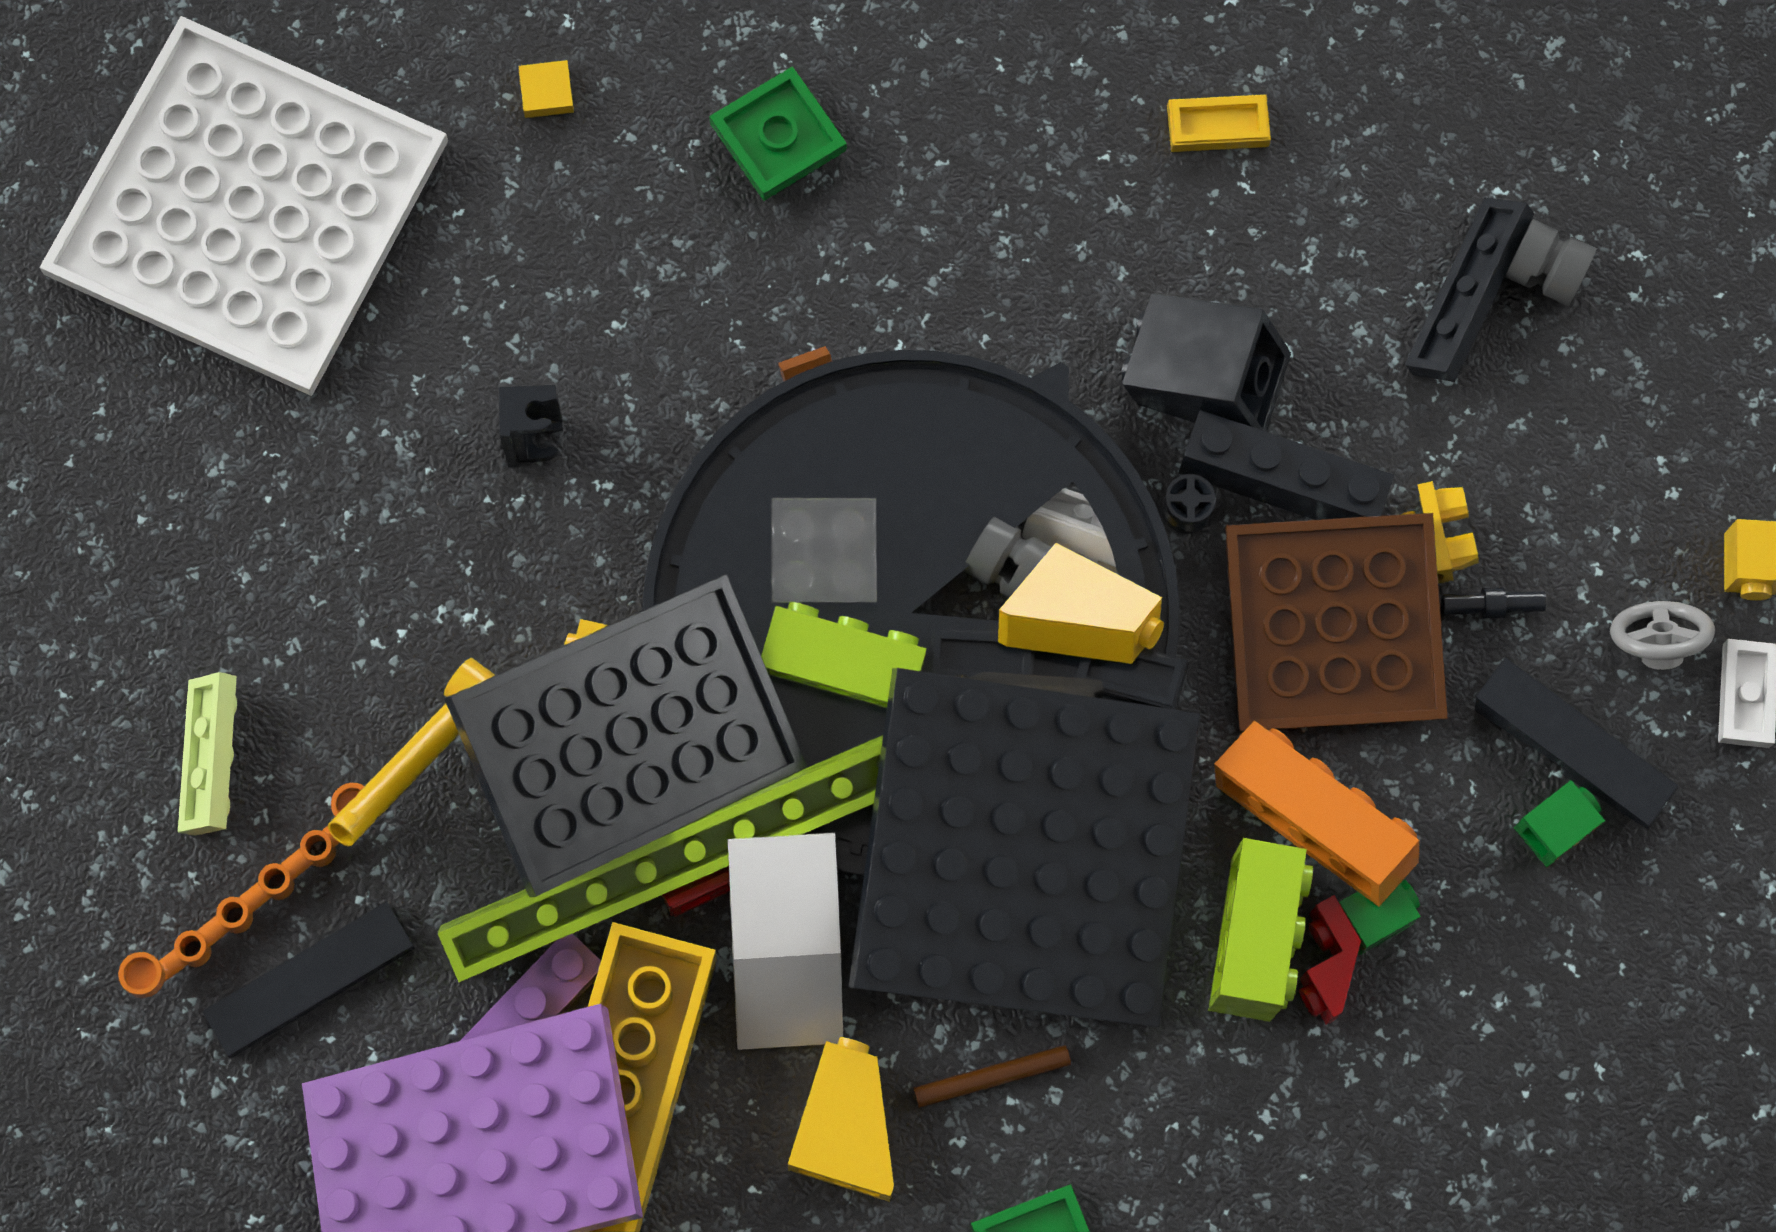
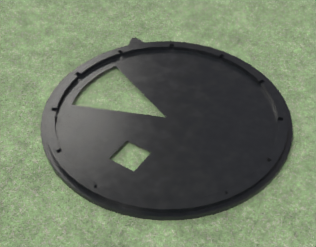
[643,350,1179,876]

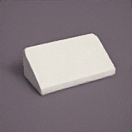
[1022,488,1116,567]

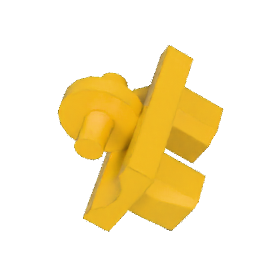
[1401,481,1479,584]

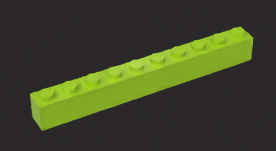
[438,735,883,982]

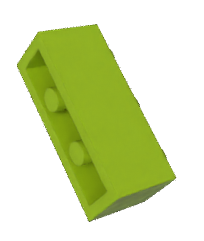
[761,602,927,708]

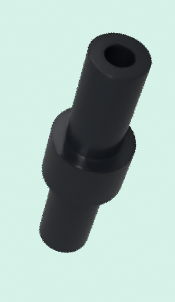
[1441,587,1546,618]

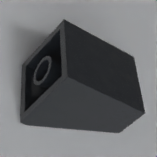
[1122,294,1291,432]

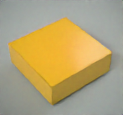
[518,60,574,118]

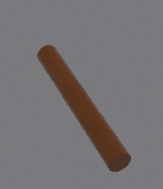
[913,1045,1071,1108]

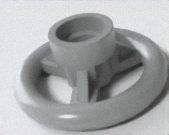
[1610,601,1715,670]

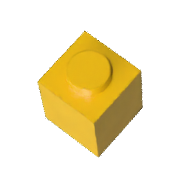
[1724,519,1776,600]

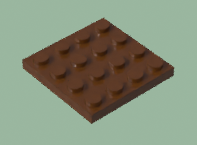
[1225,513,1448,732]

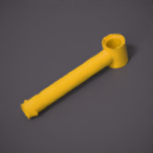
[328,658,495,846]

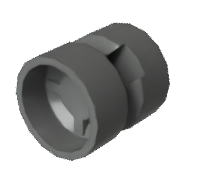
[1505,219,1597,306]
[963,517,1052,598]

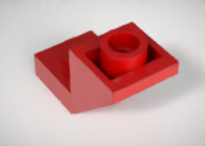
[1299,895,1361,1025]

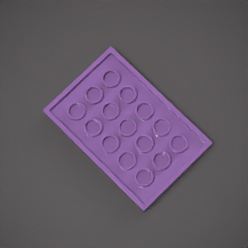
[302,1004,643,1232]

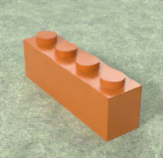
[1214,720,1420,907]

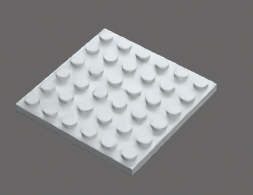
[39,16,448,396]

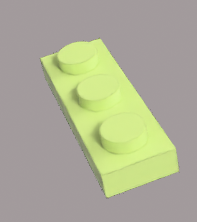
[178,672,237,836]

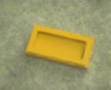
[1167,95,1271,152]

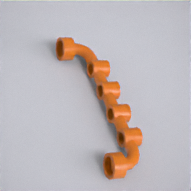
[118,783,365,998]

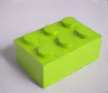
[1208,838,1313,1022]

